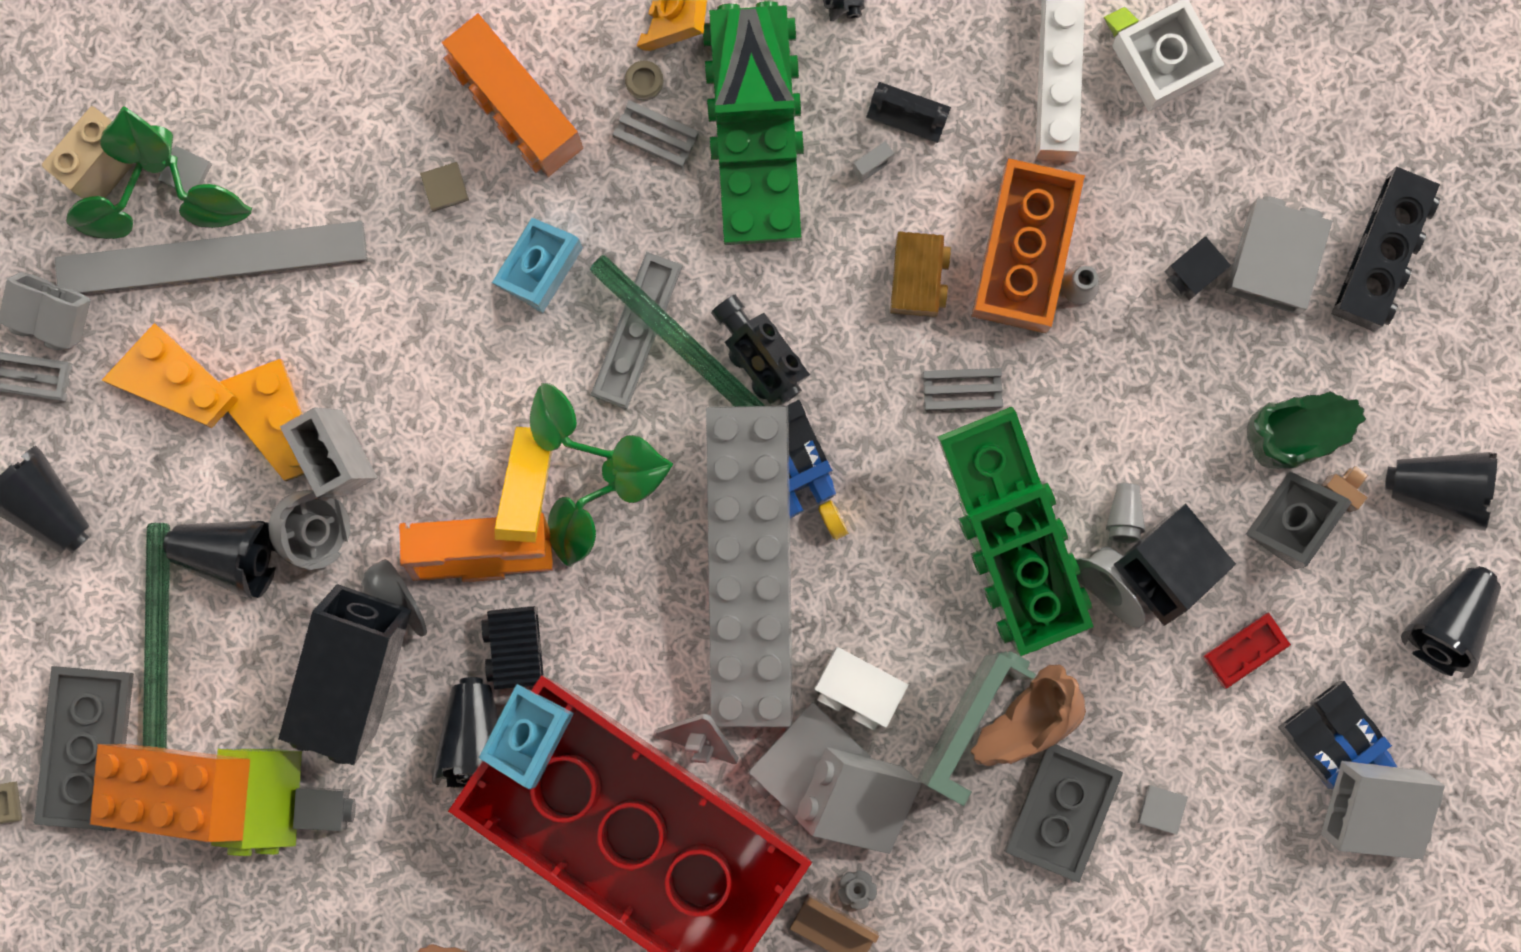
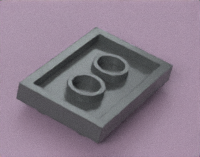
[1004,744,1123,883]

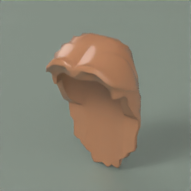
[971,665,1086,766]

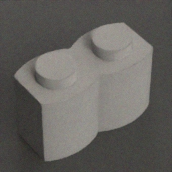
[0,272,91,350]

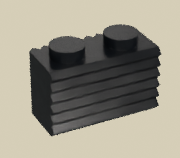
[481,606,544,690]

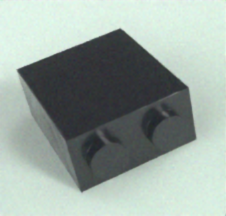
[1113,503,1236,626]

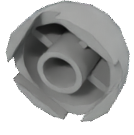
[269,490,350,570]

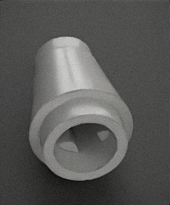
[1061,266,1099,304]
[1106,483,1145,543]

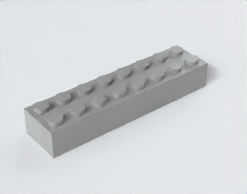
[706,406,793,727]

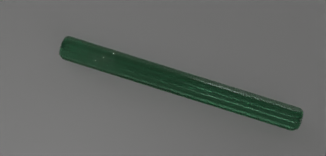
[590,255,765,407]
[143,522,170,749]

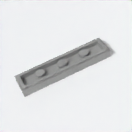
[591,251,683,409]

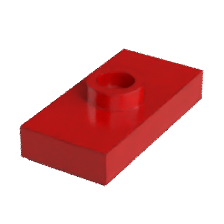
[1202,612,1291,689]

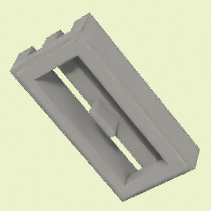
[613,100,699,168]
[0,352,73,402]
[923,368,1003,411]

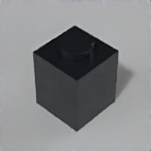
[1164,236,1231,301]

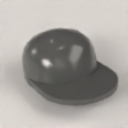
[361,559,427,637]

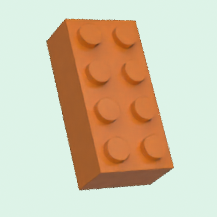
[442,13,584,177]
[971,158,1085,334]
[90,744,250,842]

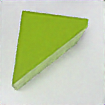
[1104,7,1139,37]

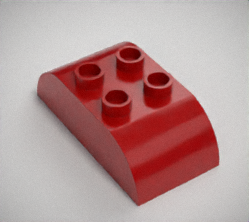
[448,675,812,952]

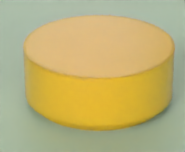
[818,499,849,540]

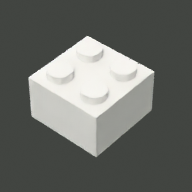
[1112,0,1224,112]
[813,647,909,731]

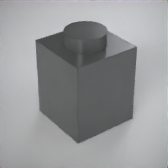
[293,787,356,831]

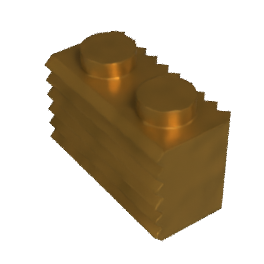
[890,231,951,317]

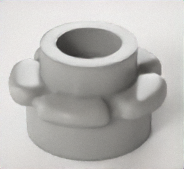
[838,870,877,910]

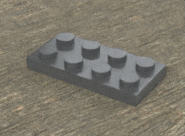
[34,666,134,831]

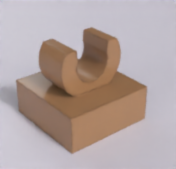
[1321,466,1368,512]

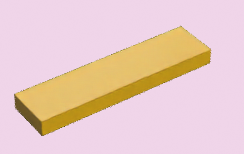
[495,427,552,542]

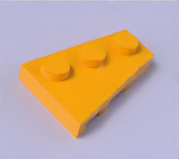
[637,0,707,51]
[102,323,238,428]
[220,359,305,481]

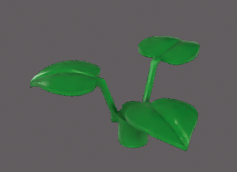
[66,106,253,239]
[530,383,673,567]

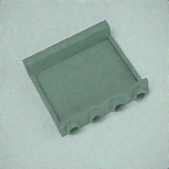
[917,651,1036,806]

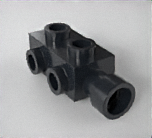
[711,294,810,405]

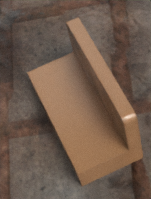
[790,893,879,952]

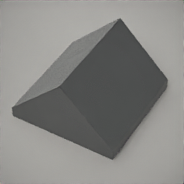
[1246,471,1352,569]

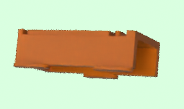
[399,513,553,582]

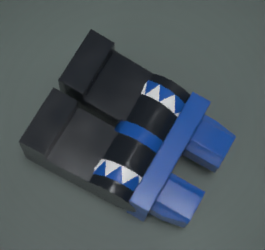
[787,400,836,519]
[1278,681,1397,789]

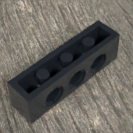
[1331,166,1440,332]

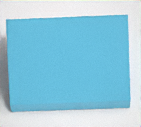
[492,218,583,313]
[479,684,574,789]

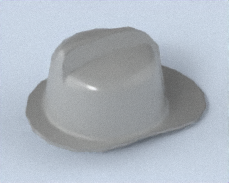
[1076,546,1145,628]

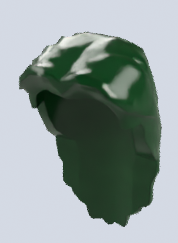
[1247,391,1366,469]

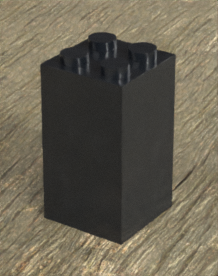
[278,584,412,766]

